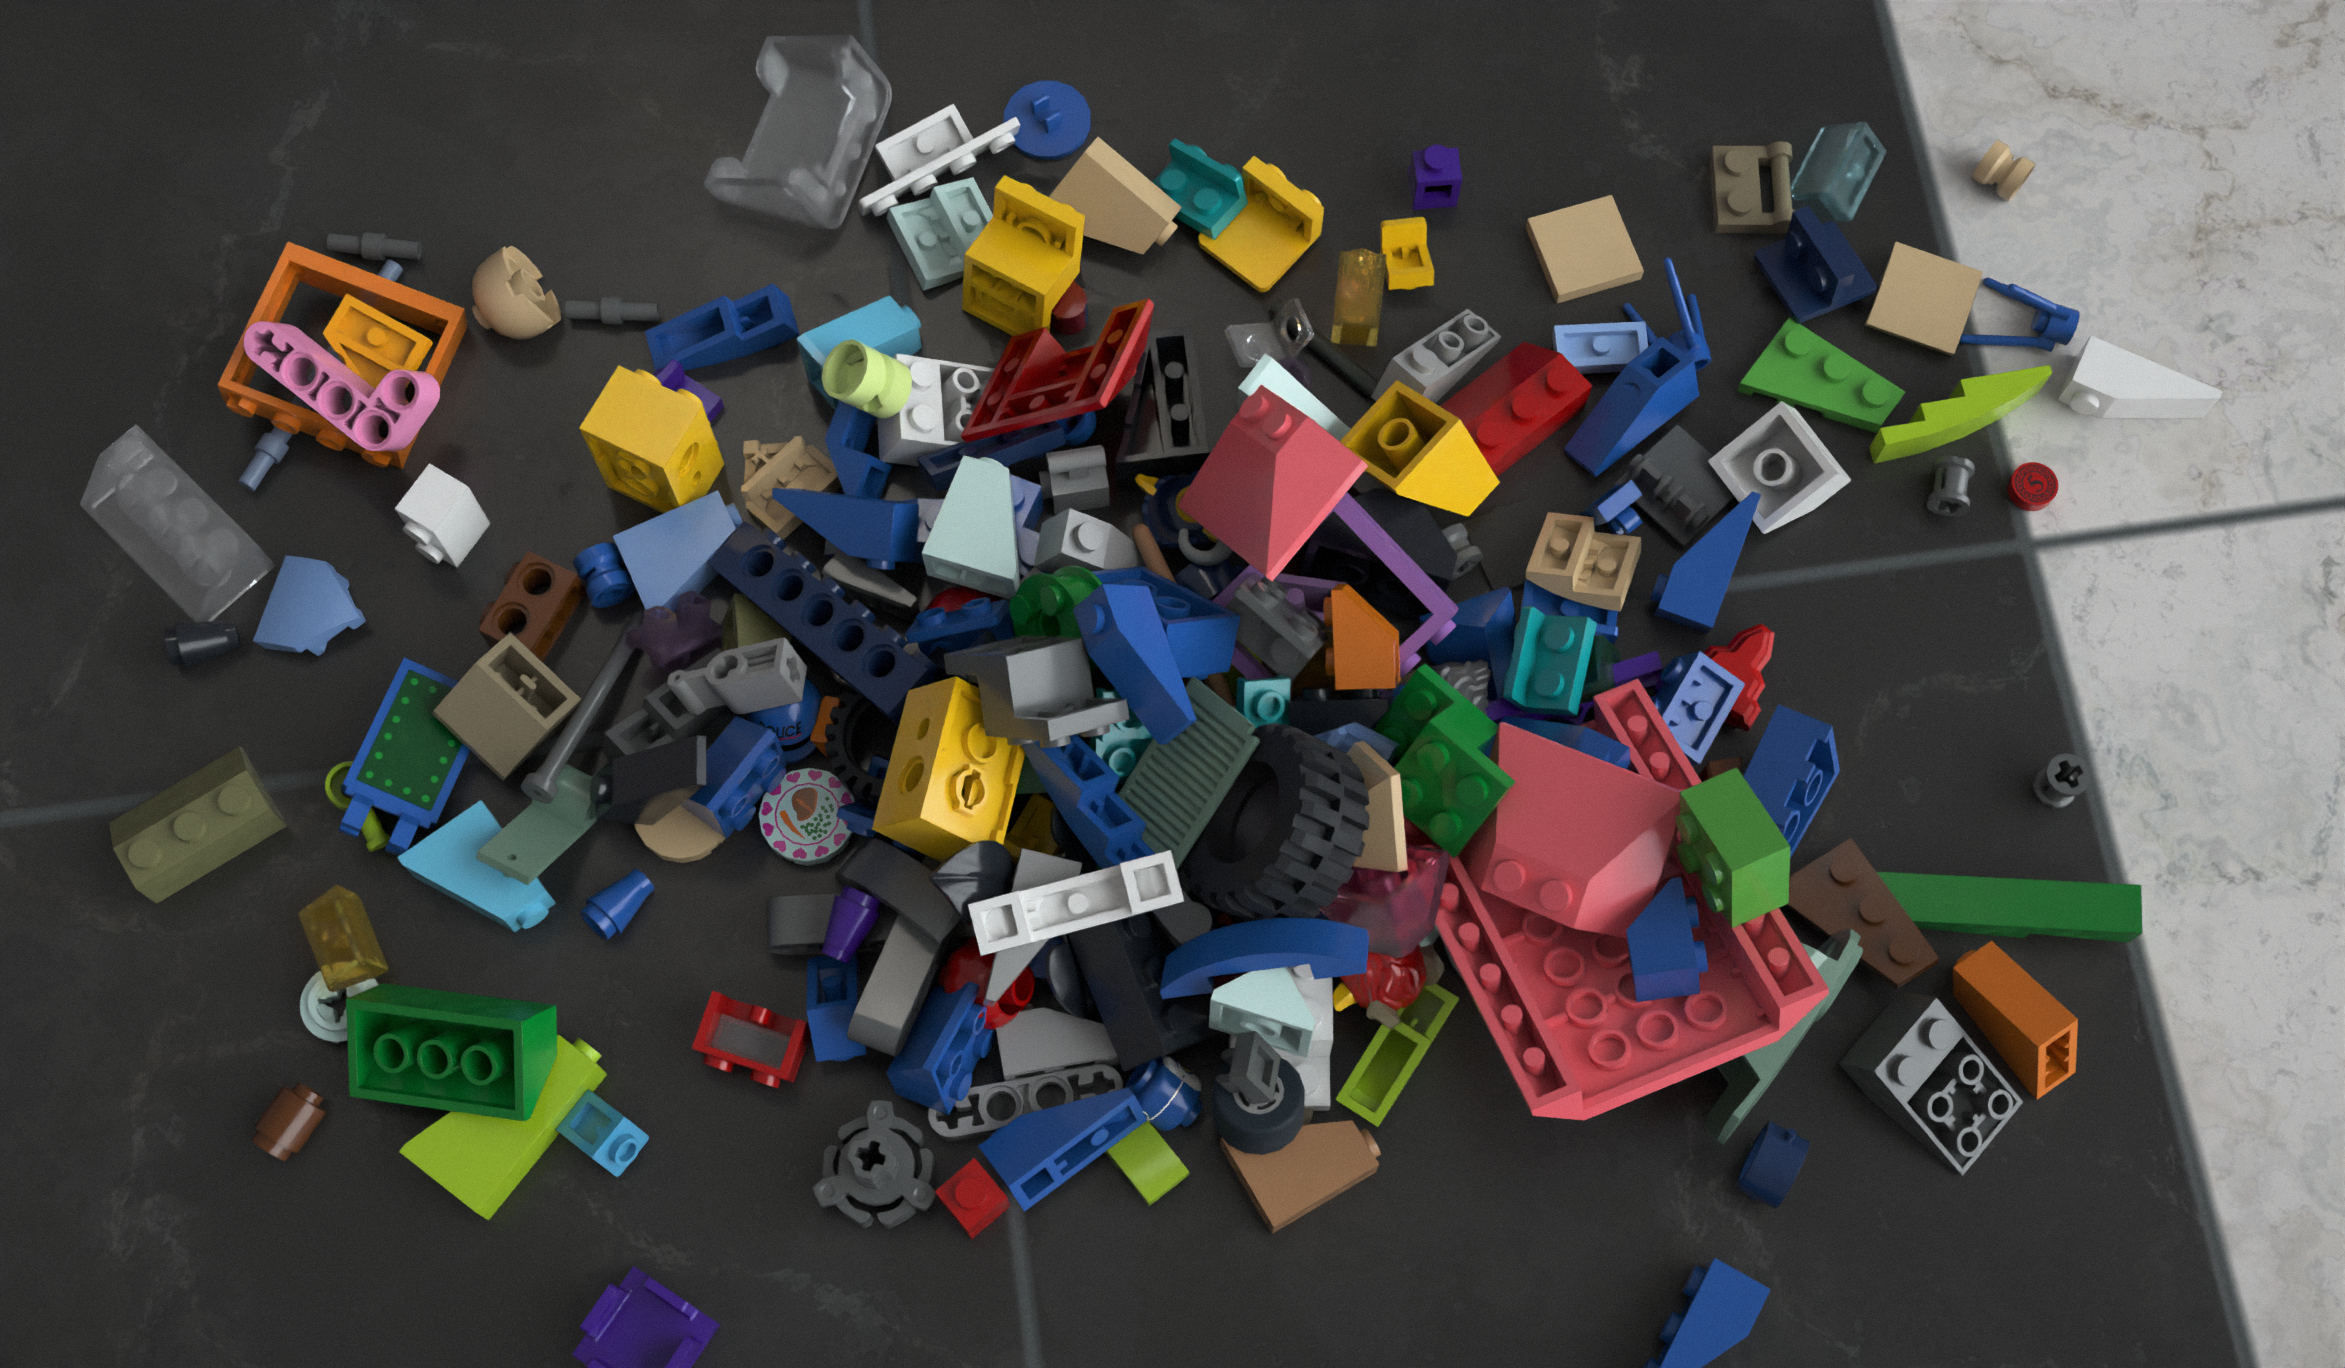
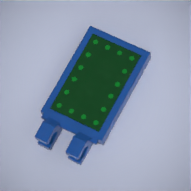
[338,657,470,856]

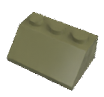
[109,746,288,904]

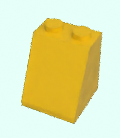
[1339,380,1500,517]

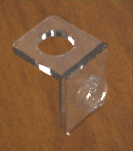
[1224,298,1314,368]

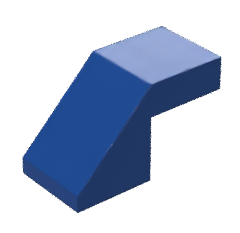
[824,400,892,499]

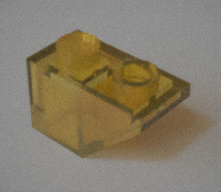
[1331,249,1386,346]

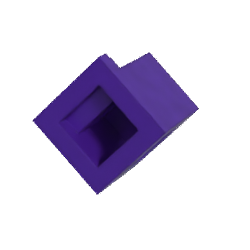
[1407,145,1462,210]

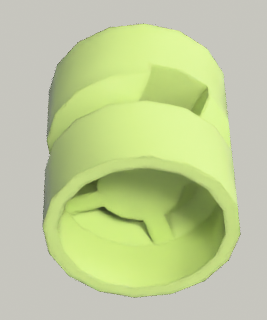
[822,339,912,419]

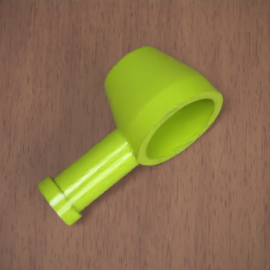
[325,761,391,852]

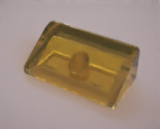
[298,885,389,992]

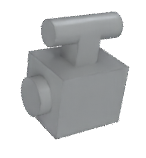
[1039,445,1110,514]

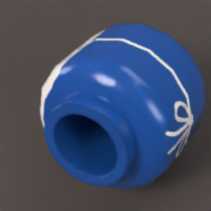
[1126,1055,1203,1131]

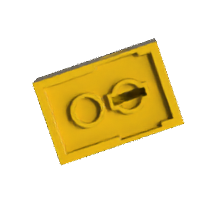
[579,365,725,514]
[872,676,1025,863]

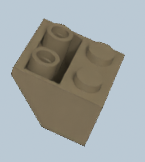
[432,632,581,781]

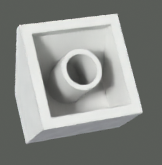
[1708,401,1851,534]

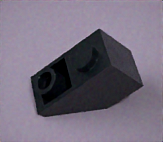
[1289,684,1394,736]

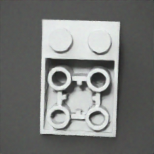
[877,353,995,466]

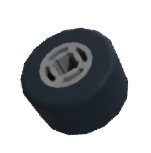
[1212,1058,1305,1155]

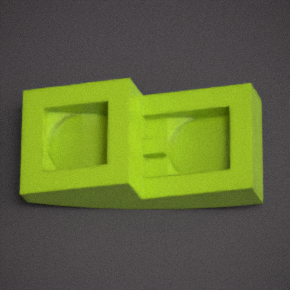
[1105,1121,1189,1206]

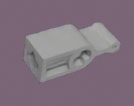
[667,637,807,715]

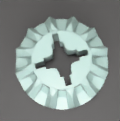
[300,963,379,1044]

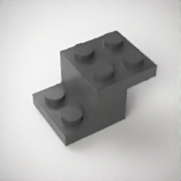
[944,635,1129,748]

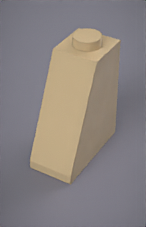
[1049,137,1181,255]

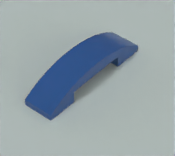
[1160,918,1370,999]

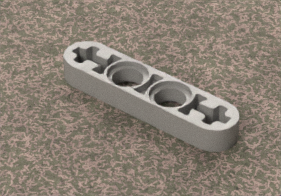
[928,1064,1123,1141]

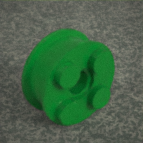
[1009,565,1103,672]

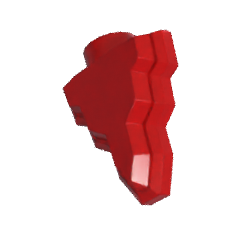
[1703,623,1775,732]

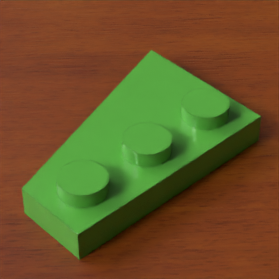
[1736,317,1905,433]

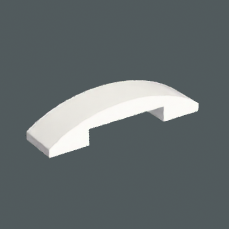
[968,850,1184,955]

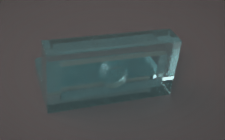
[1791,122,1887,222]

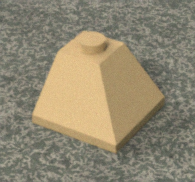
[1347,741,1408,872]

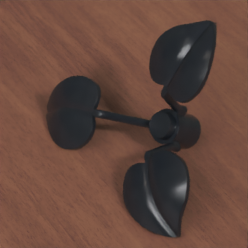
[929,804,1098,1019]

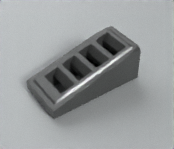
[820,549,920,622]

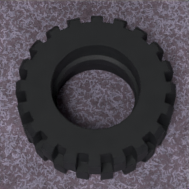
[1182,723,1370,922]

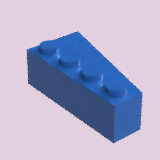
[1743,704,1840,858]

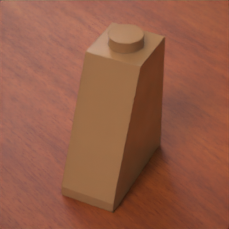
[1220,1120,1381,1234]

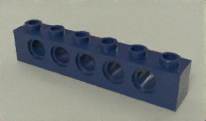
[707,520,939,726]

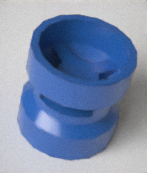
[573,542,636,608]

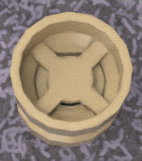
[1971,139,2036,202]

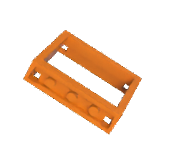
[218,242,468,469]

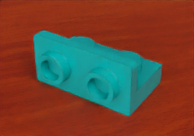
[1152,138,1248,240]
[1503,606,1597,716]

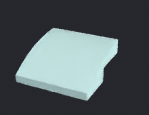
[886,177,993,290]

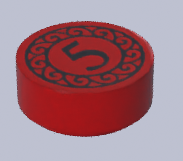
[2007,462,2059,511]

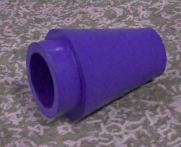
[821,885,881,964]

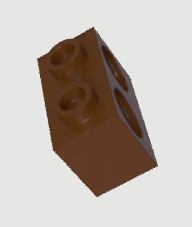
[478,551,586,662]

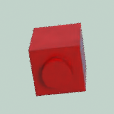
[934,1158,1010,1240]

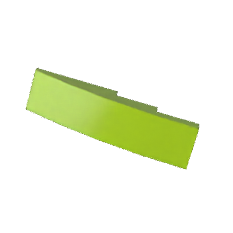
[1869,365,2052,464]

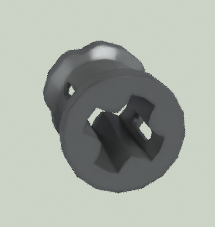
[1926,456,1975,516]
[2032,753,2091,809]

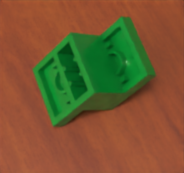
[1373,664,1516,858]

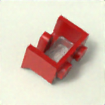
[691,991,811,1089]

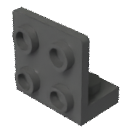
[1225,572,1330,682]

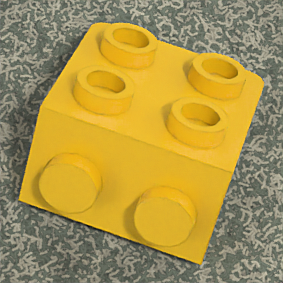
[1198,156,1324,292]

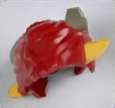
[1332,915,1444,1030]

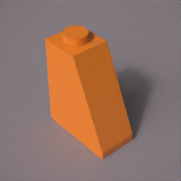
[1953,941,2078,1100]

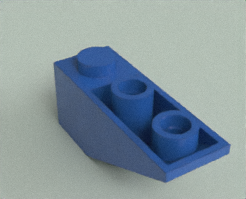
[1564,337,1699,477]
[1643,1258,1771,1368]

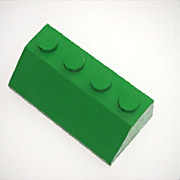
[346,983,557,1121]

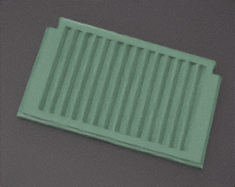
[1117,676,1260,870]

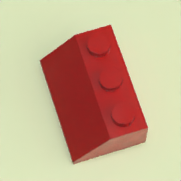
[1440,342,1592,477]

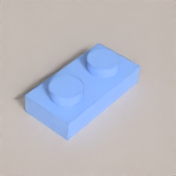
[1552,321,1648,374]

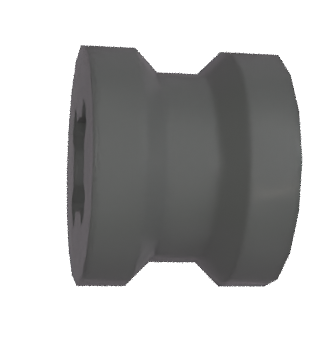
[1442,523,1483,580]

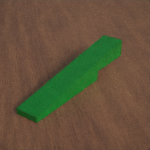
[1877,872,2143,943]

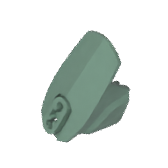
[1705,928,1863,1145]

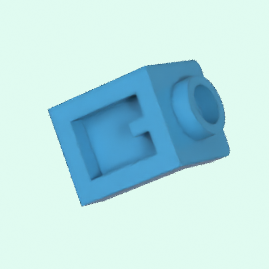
[555,1089,649,1177]

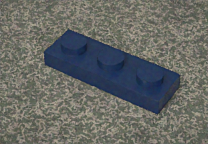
[917,421,1066,492]

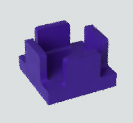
[572,1266,720,1368]

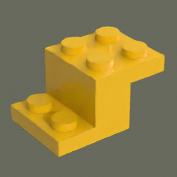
[962,175,1085,336]

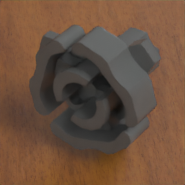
[812,1100,937,1229]

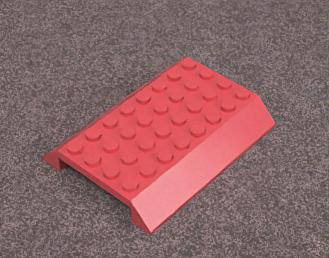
[1403,679,1829,1120]

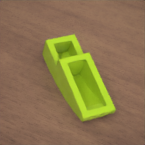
[1335,984,1460,1127]

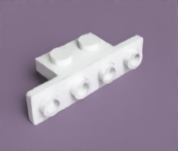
[858,104,1021,217]

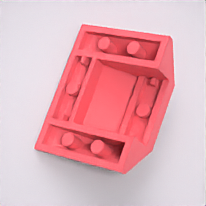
[1177,384,1368,582]
[1459,722,1681,938]

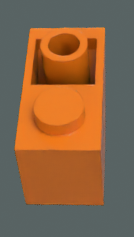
[1323,584,1401,690]

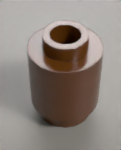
[251,1081,327,1161]

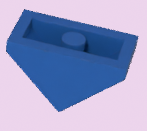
[1419,586,1517,701]

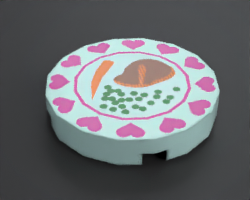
[759,768,855,866]

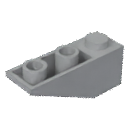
[1371,309,1501,403]

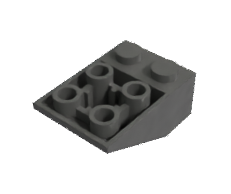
[1839,991,2023,1176]

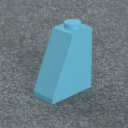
[797,295,922,410]
[397,800,556,932]

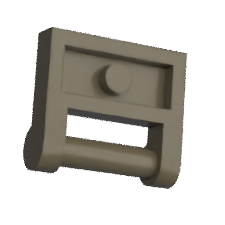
[1709,141,1795,234]

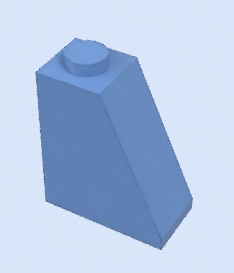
[613,490,743,633]

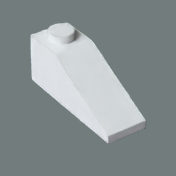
[2058,335,2223,419]

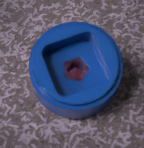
[1055,411,1096,446]

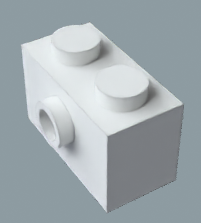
[395,463,491,568]

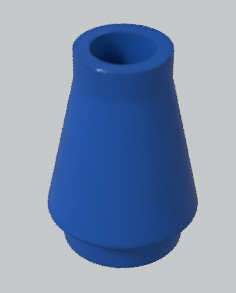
[580,868,655,941]

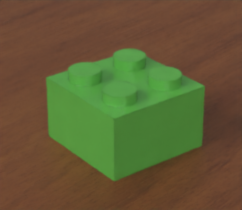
[1675,767,1790,928]

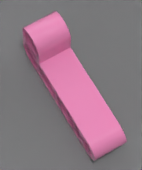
[244,321,440,451]

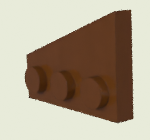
[1786,838,1940,989]

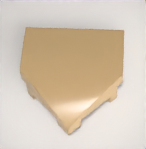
[741,436,842,540]

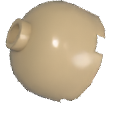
[472,246,561,340]

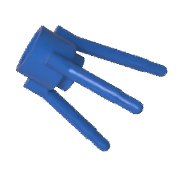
[1622,257,1711,372]
[1959,277,2080,352]

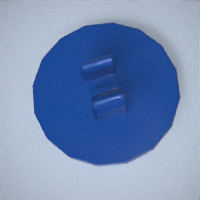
[1004,81,1091,160]

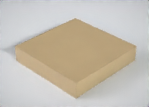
[1525,195,1644,304]

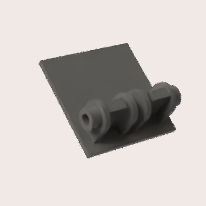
[1614,424,1735,546]

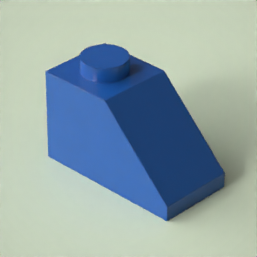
[806,951,867,1062]

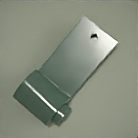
[476,763,597,885]

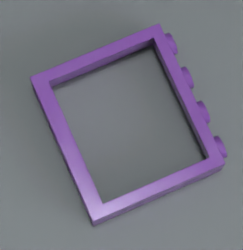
[1212,492,1459,699]

